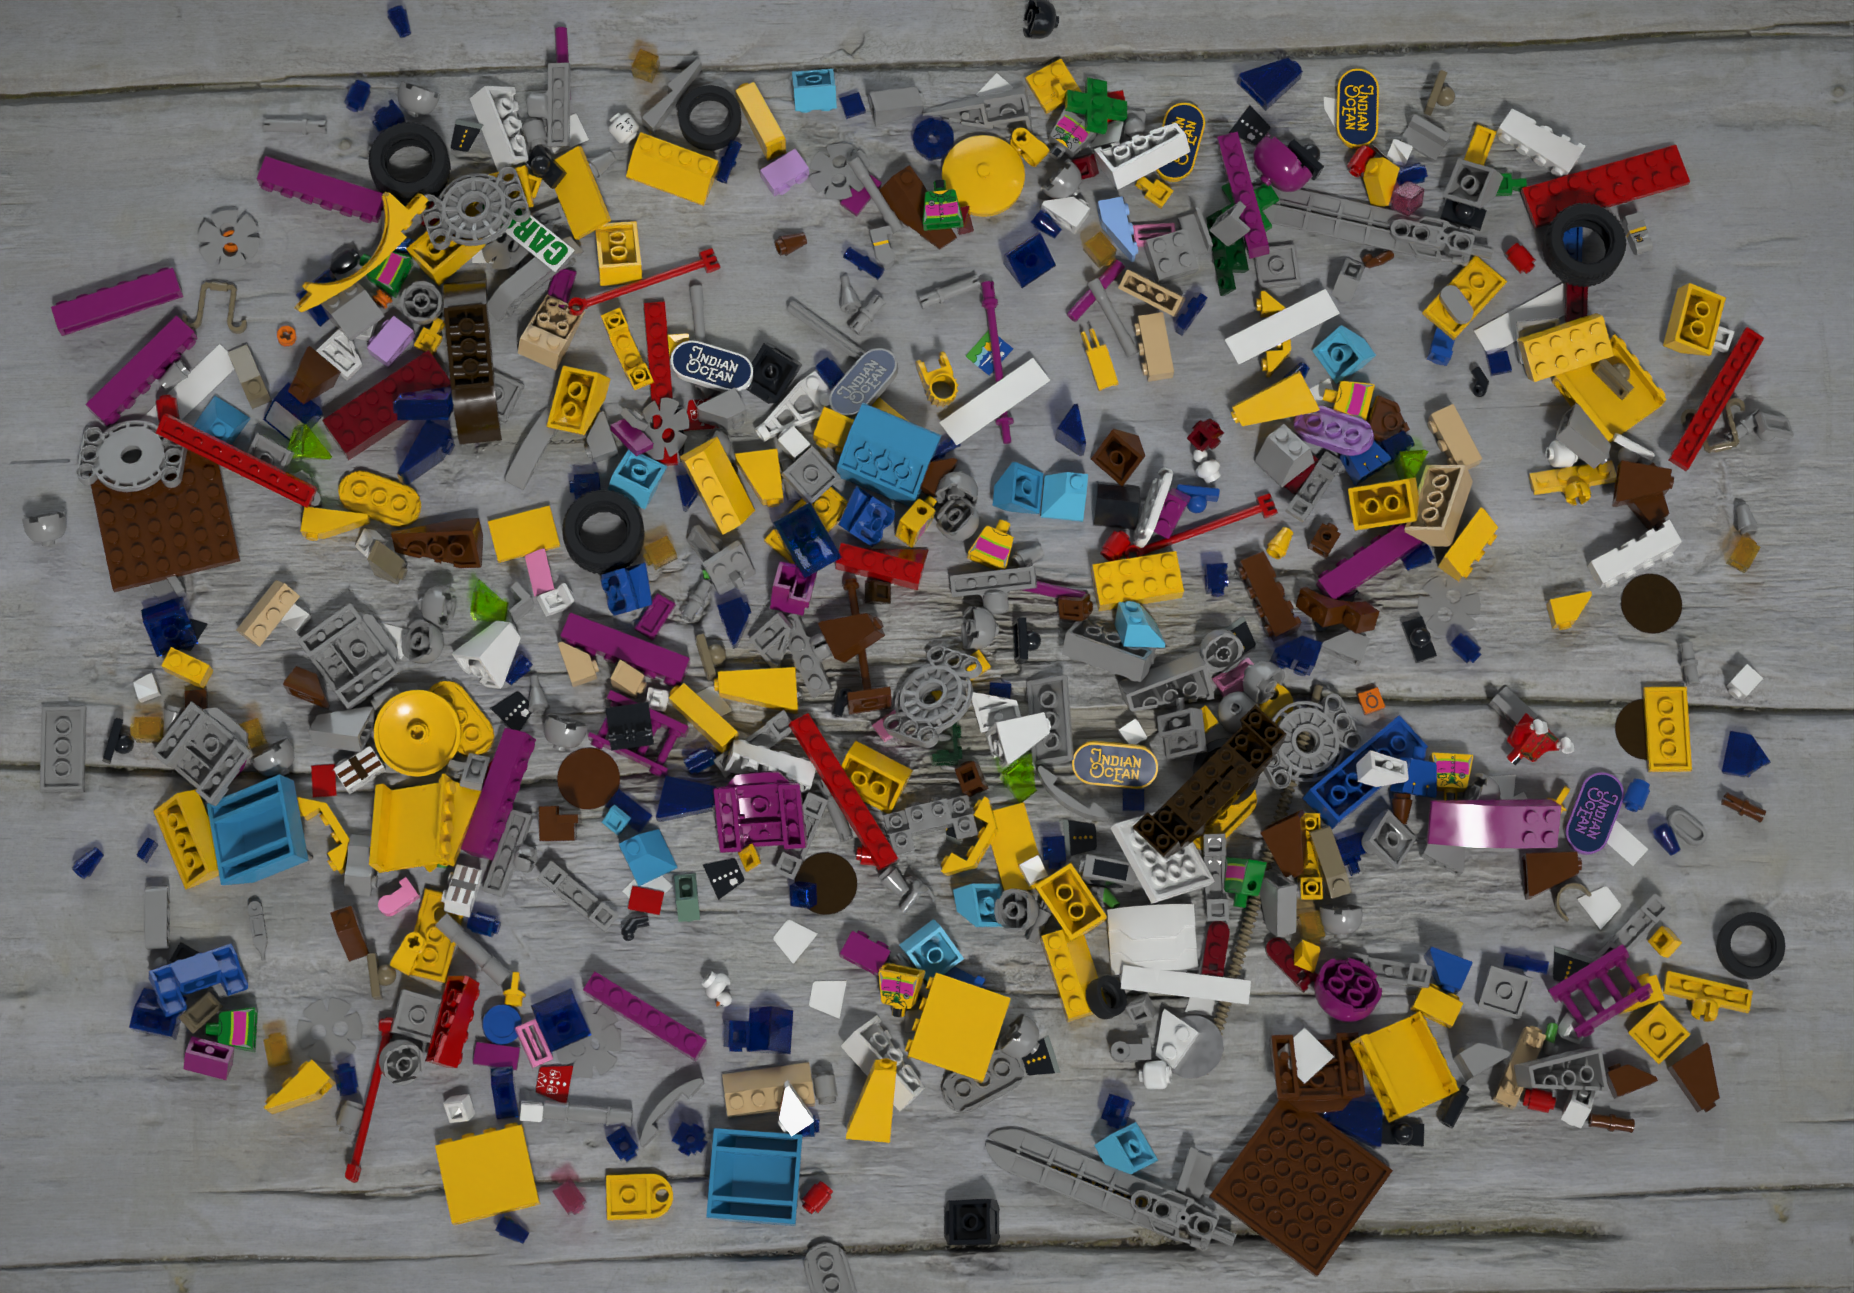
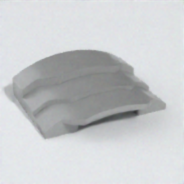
[297,603,401,710]
[152,702,252,806]

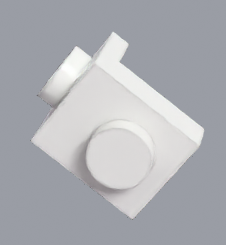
[536,583,574,617]

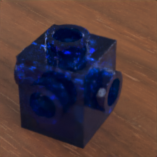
[672,1121,708,1157]

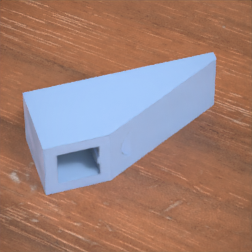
[1097,197,1138,262]

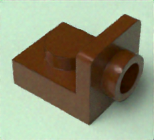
[1058,594,1093,621]
[183,689,208,711]

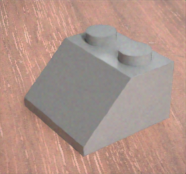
[1443,158,1503,209]
[321,282,385,341]
[697,388,747,430]
[1255,424,1314,487]
[1453,1042,1511,1082]

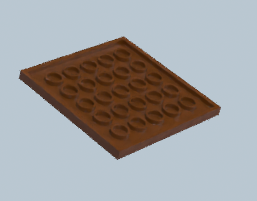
[88,449,241,592]
[1209,1100,1393,1277]

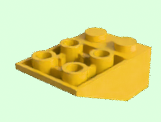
[264,1060,336,1115]

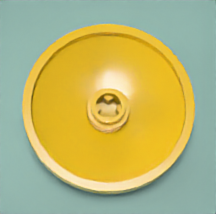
[942,135,1025,217]
[374,690,461,777]

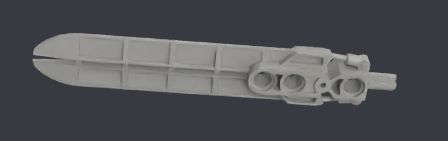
[1254,185,1494,266]
[986,1129,1237,1250]

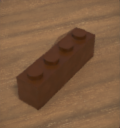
[1237,551,1302,642]

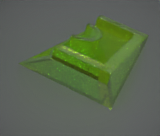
[287,424,332,460]
[1394,450,1429,480]
[470,579,509,622]
[999,753,1037,803]

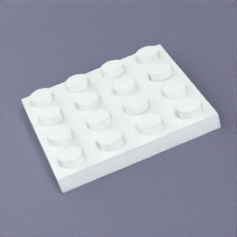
[1111,812,1215,904]

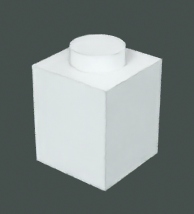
[778,426,811,462]
[1726,664,1763,701]

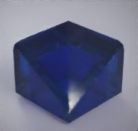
[790,881,817,909]

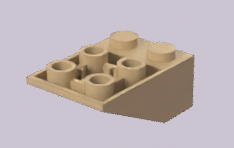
[518,294,585,370]

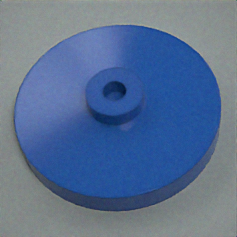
[482,1005,522,1045]

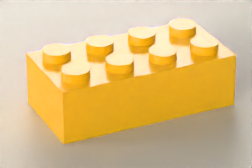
[1517,313,1614,382]
[1091,551,1184,612]

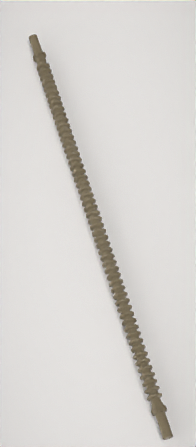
[1206,685,1323,1075]

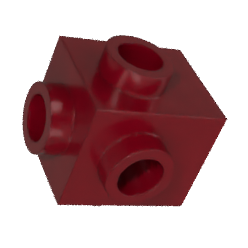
[1187,418,1224,452]

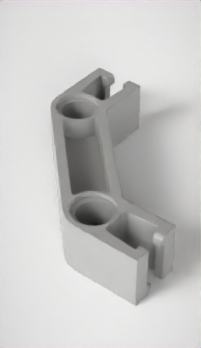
[488,237,584,321]

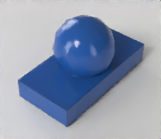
[1176,484,1220,514]

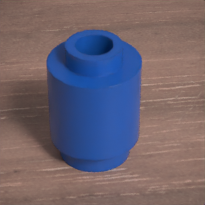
[1622,778,1650,812]

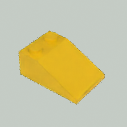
[595,221,642,286]
[546,366,611,435]

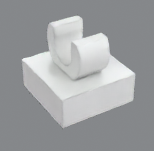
[646,687,670,714]

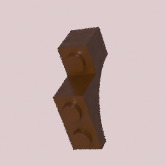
[1295,587,1380,634]

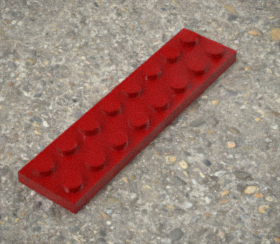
[1521,145,1690,229]

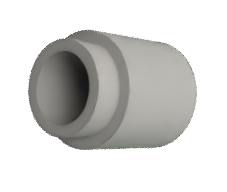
[522,118,547,150]
[370,685,401,712]
[813,1072,838,1105]
[336,1100,363,1135]

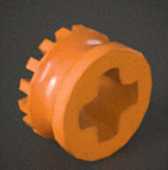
[371,289,392,309]
[277,326,296,347]

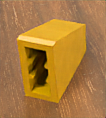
[735,449,784,507]

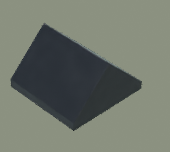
[1093,484,1140,530]

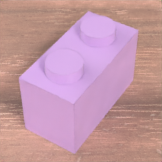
[760,149,809,197]
[367,316,415,368]

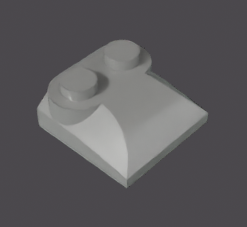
[1362,809,1416,871]

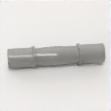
[435,913,511,986]
[543,1101,633,1128]

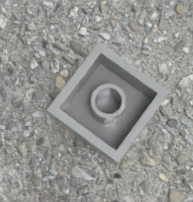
[1144,229,1199,284]

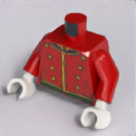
[1506,713,1574,765]

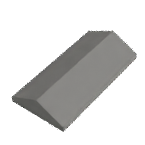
[1027,675,1074,766]

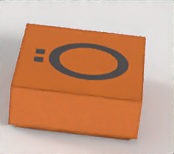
[1357,687,1385,715]

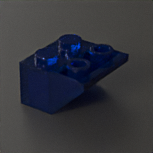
[1269,635,1323,676]
[129,988,187,1040]

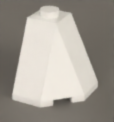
[452,621,521,689]
[985,712,1051,769]

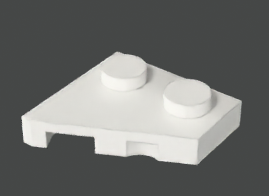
[316,329,362,381]
[972,692,1021,733]
[1155,1009,1200,1069]

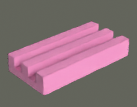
[1133,223,1175,247]
[515,1019,553,1069]

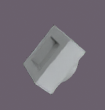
[620,407,649,431]

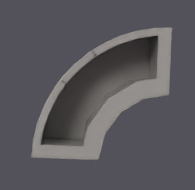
[344,834,378,896]

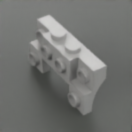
[883,795,978,855]

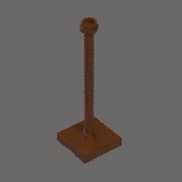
[843,578,892,715]

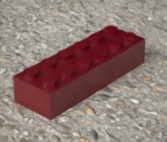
[322,350,452,460]

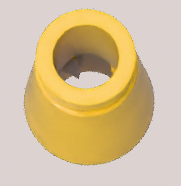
[1266,527,1293,559]

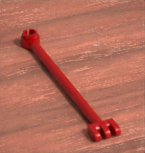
[568,248,721,316]
[1124,493,1278,559]
[345,1017,394,1183]

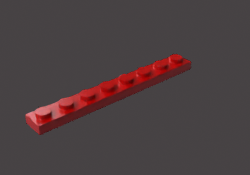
[644,301,678,466]
[1668,327,1764,471]
[156,413,317,508]
[789,713,898,871]

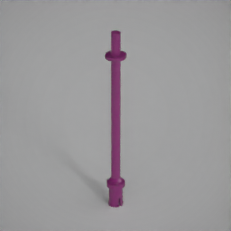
[981,281,1014,444]

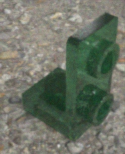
[932,722,962,767]

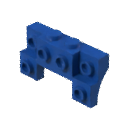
[148,944,248,1017]

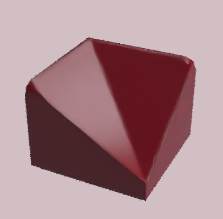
[1071,153,1099,180]
[957,206,974,235]

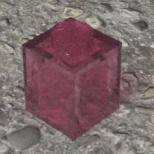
[1391,181,1425,217]
[552,1178,587,1215]

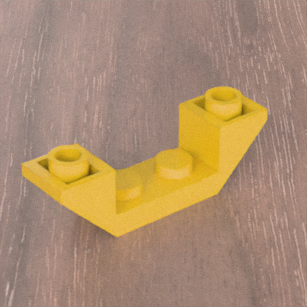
[1256,291,1291,378]
[601,307,654,391]
[940,796,998,876]
[297,797,350,875]
[1297,813,1323,900]

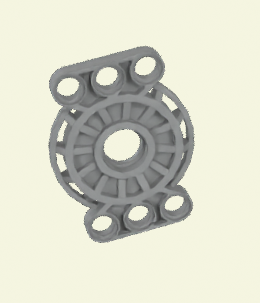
[421,167,531,250]
[76,420,187,492]
[883,645,982,748]
[1264,693,1363,790]

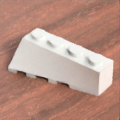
[469,86,528,172]
[1496,109,1586,178]
[724,739,815,794]
[841,1015,925,1111]

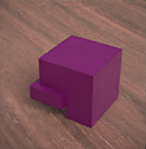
[770,561,817,616]

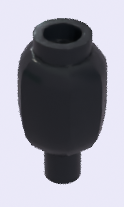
[324,248,361,278]

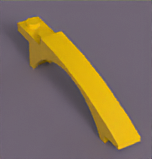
[294,192,429,313]

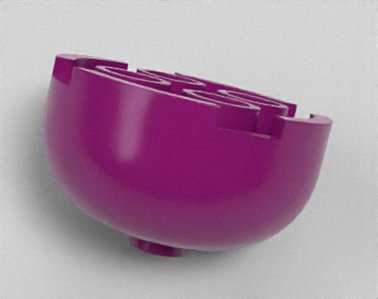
[1253,133,1313,192]
[1314,958,1382,1022]

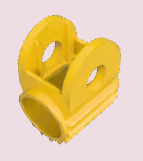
[915,351,959,408]

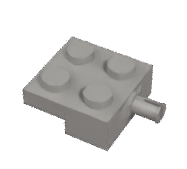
[1157,697,1207,760]

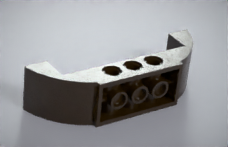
[443,279,502,445]
[1132,705,1287,857]

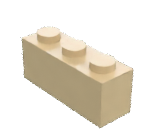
[1118,269,1186,317]
[1134,312,1174,382]
[1427,404,1482,470]
[236,580,300,647]

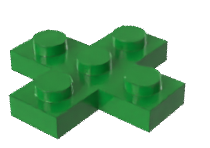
[1065,77,1127,134]
[1221,183,1279,232]

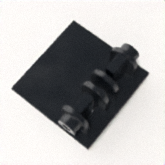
[605,702,654,751]

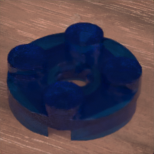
[913,118,954,161]

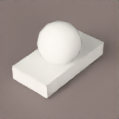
[1612,433,1655,463]

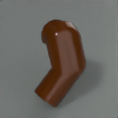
[1362,250,1394,269]

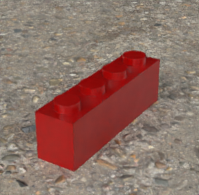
[835,543,929,590]
[425,975,480,1068]

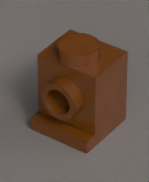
[1308,523,1341,559]
[955,761,989,797]

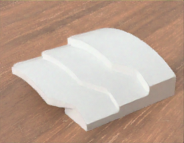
[1106,904,1198,982]

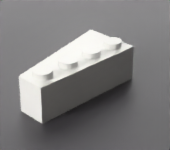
[1094,123,1190,190]
[1587,520,1682,589]

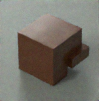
[539,806,582,841]

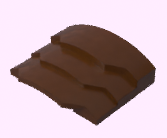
[1270,1032,1365,1113]

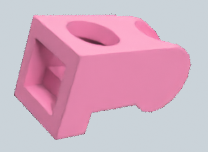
[378,877,420,917]

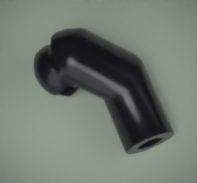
[1471,366,1489,397]
[832,688,853,718]
[621,915,650,941]

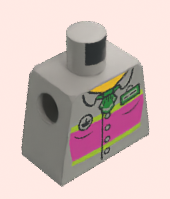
[1048,109,1097,161]

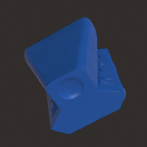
[838,486,896,547]
[601,562,653,616]

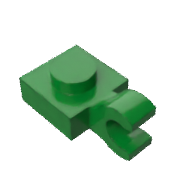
[1496,173,1527,196]

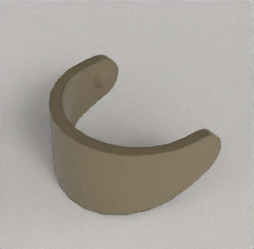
[1554,883,1592,922]

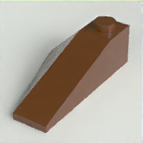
[879,165,957,250]
[391,518,483,568]

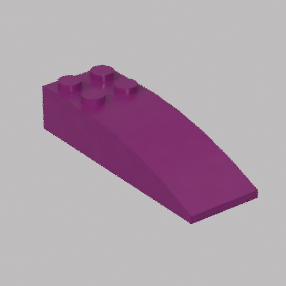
[1427,799,1561,848]

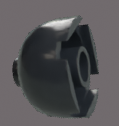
[1023,0,1059,39]

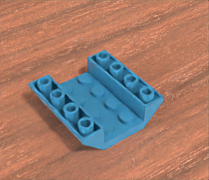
[837,403,942,507]

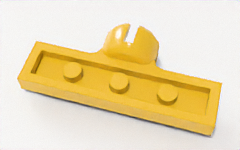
[1529,460,1616,506]
[1663,971,1753,1022]

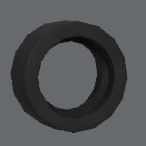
[1086,975,1127,1020]

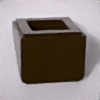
[865,580,891,604]

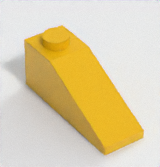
[300,507,370,541]

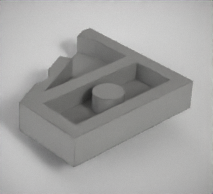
[748,612,794,668]

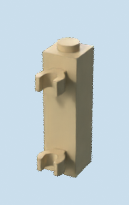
[1492,1026,1546,1109]

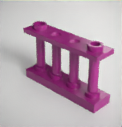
[588,690,689,777]
[1548,944,1653,1038]

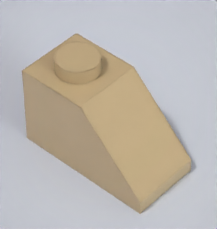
[558,642,599,687]
[610,660,647,699]

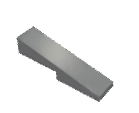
[642,59,702,136]

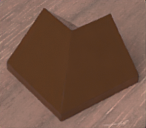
[1091,429,1145,486]
[283,666,330,710]

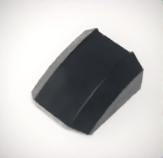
[746,342,802,404]
[944,1199,1000,1245]

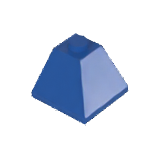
[1424,946,1473,994]

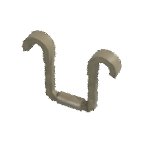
[182,282,247,334]
[1681,398,1745,453]

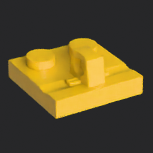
[1025,59,1082,114]
[1628,1002,1691,1064]

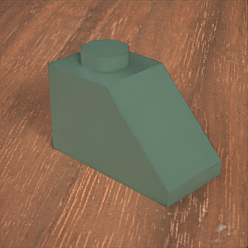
[674,873,700,922]

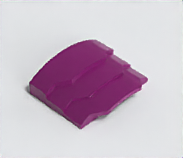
[714,772,808,853]

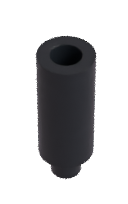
[1439,1085,1470,1129]

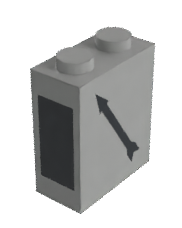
[1078,854,1136,893]

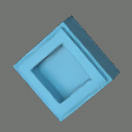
[601,805,631,836]

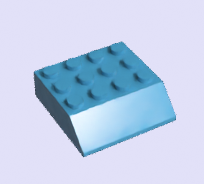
[207,774,309,885]
[706,1128,803,1226]

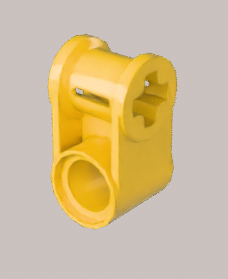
[1010,127,1050,167]
[390,932,426,976]

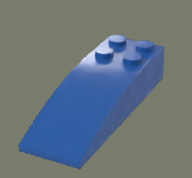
[1303,715,1428,829]

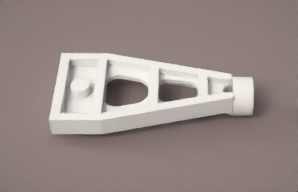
[755,371,832,442]

